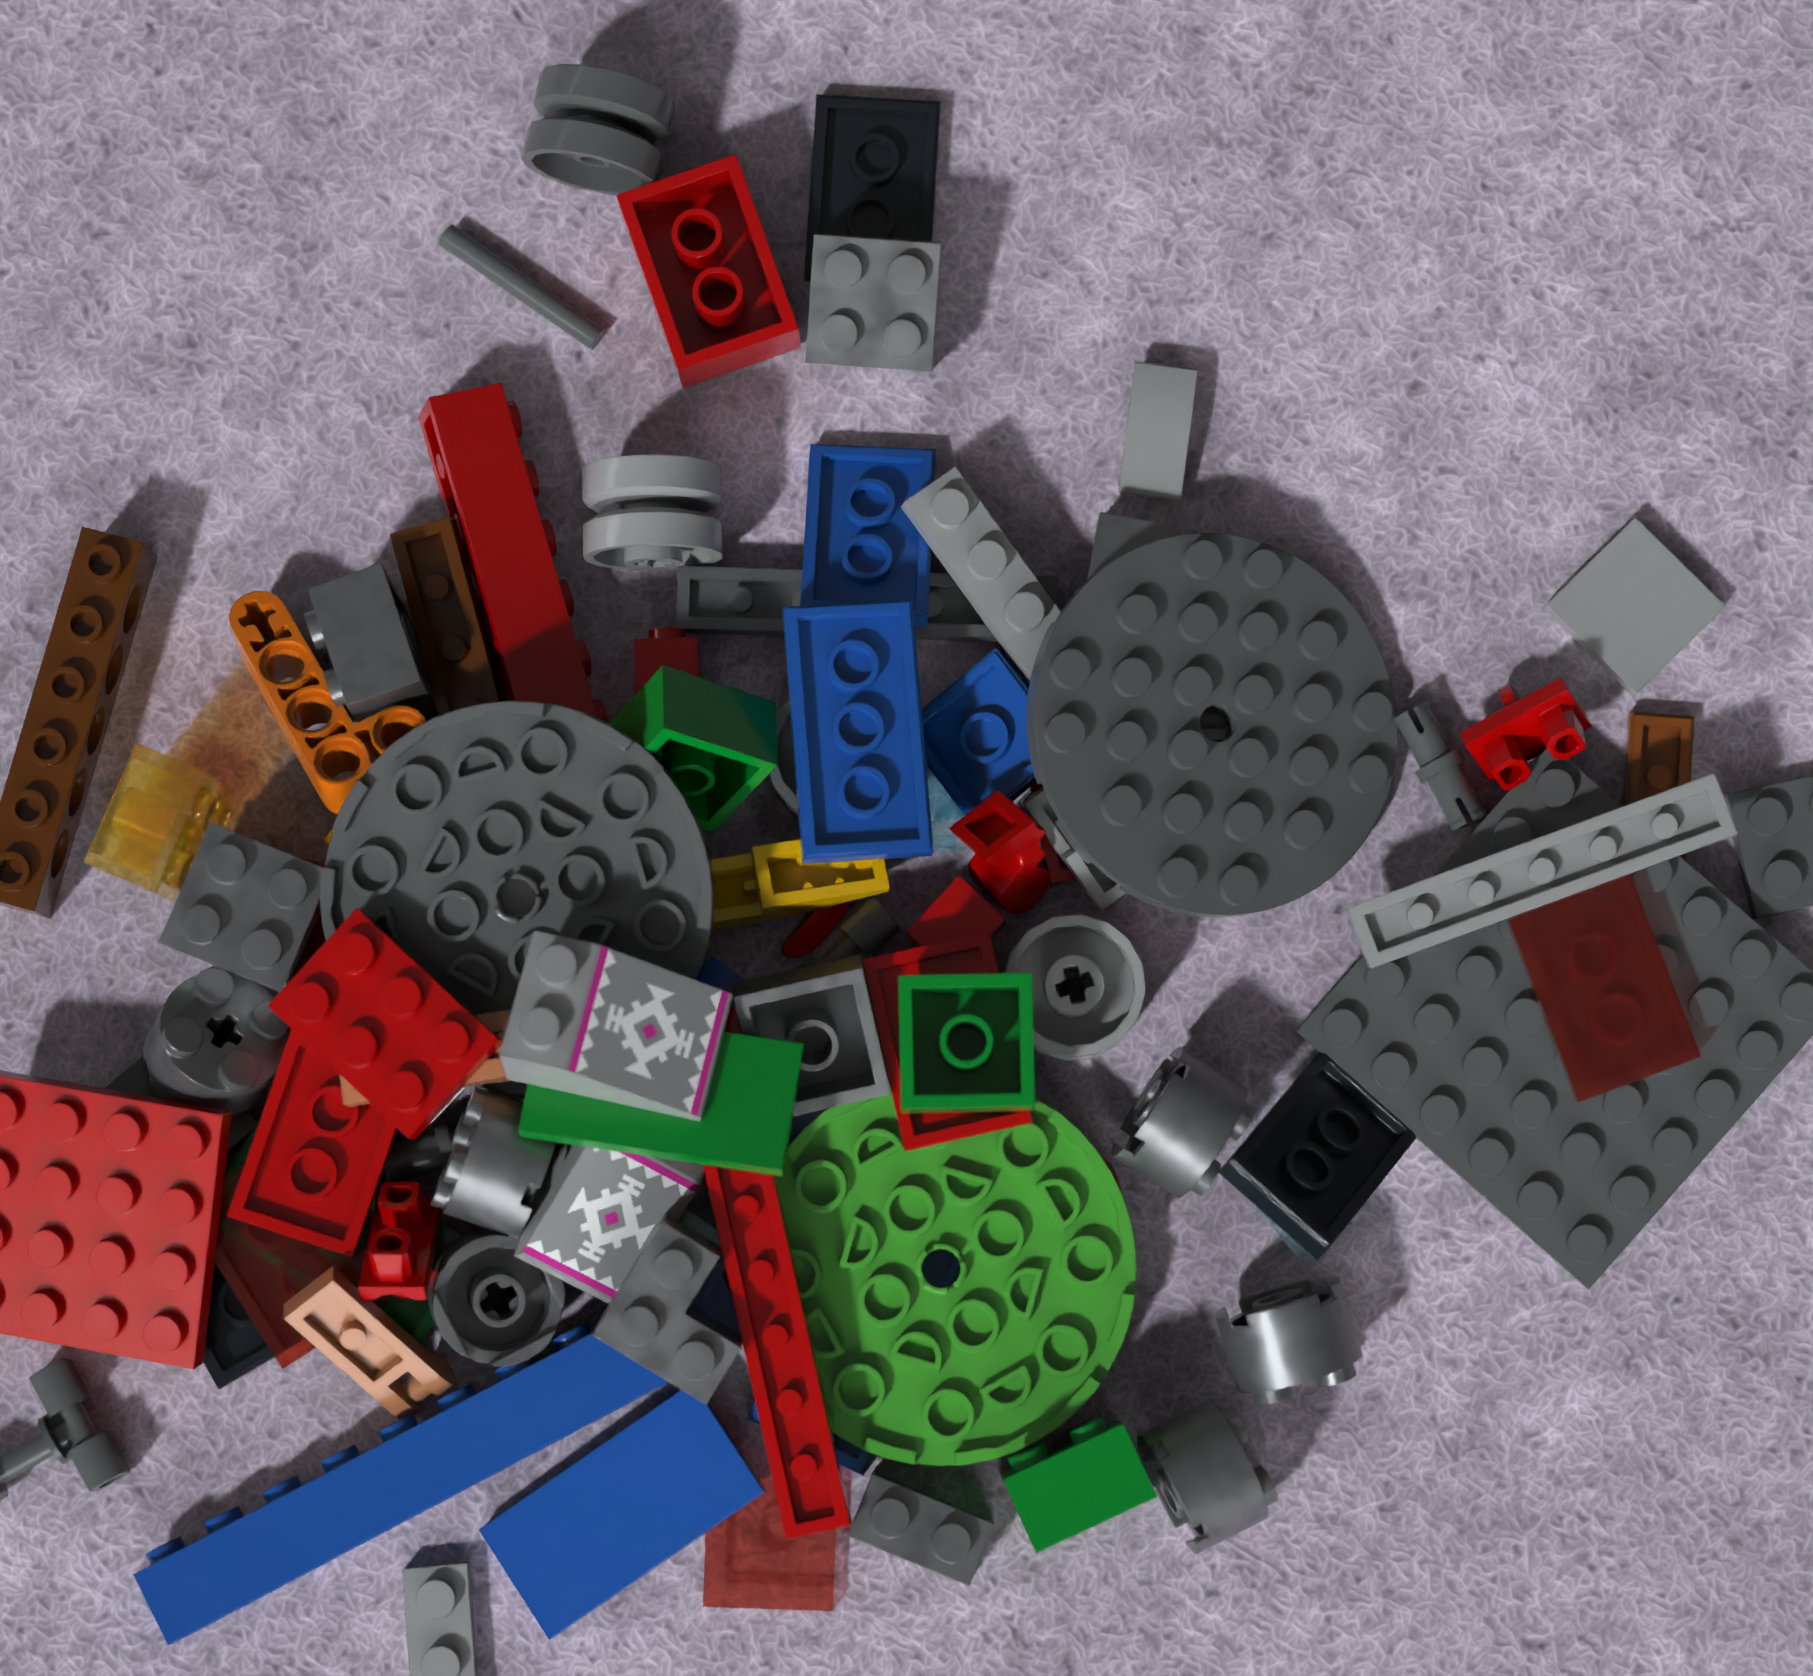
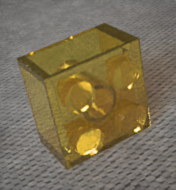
[83,743,232,904]

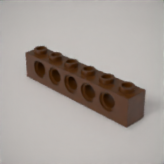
[0,526,158,919]

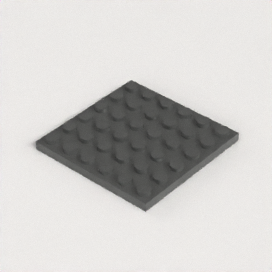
[1295,748,1813,1289]

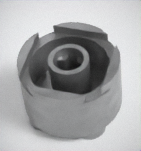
[143,967,289,1116]
[1111,1046,1256,1198]
[430,1087,556,1239]
[427,1228,565,1366]
[1215,1276,1363,1405]
[1136,1400,1279,1554]

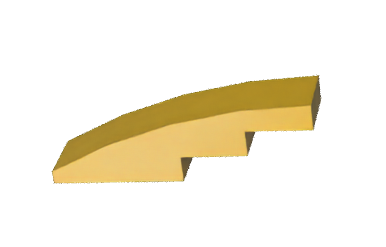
[711,839,890,933]

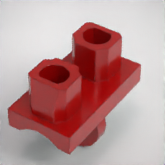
[1459,677,1592,791]
[358,1182,443,1300]

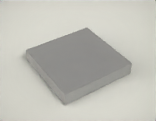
[1543,517,1726,697]

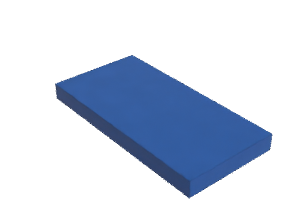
[782,599,934,864]
[479,1390,767,1640]

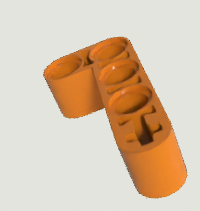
[229,591,426,814]

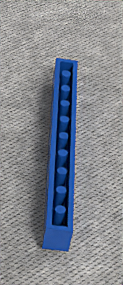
[133,1267,740,1645]

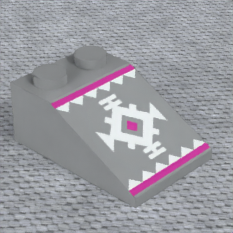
[499,931,733,1122]
[514,1142,705,1304]

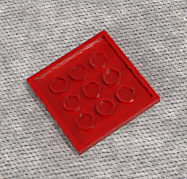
[0,1070,232,1369]

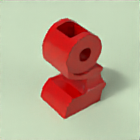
[949,790,1050,914]

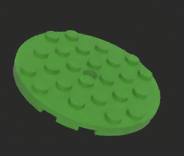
[775,1083,1136,1466]

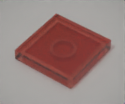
[703,1476,836,1611]

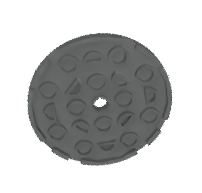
[1026,533,1397,918]
[320,700,715,1094]

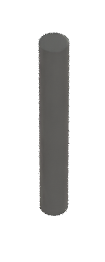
[439,224,605,350]

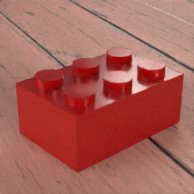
[616,154,801,388]

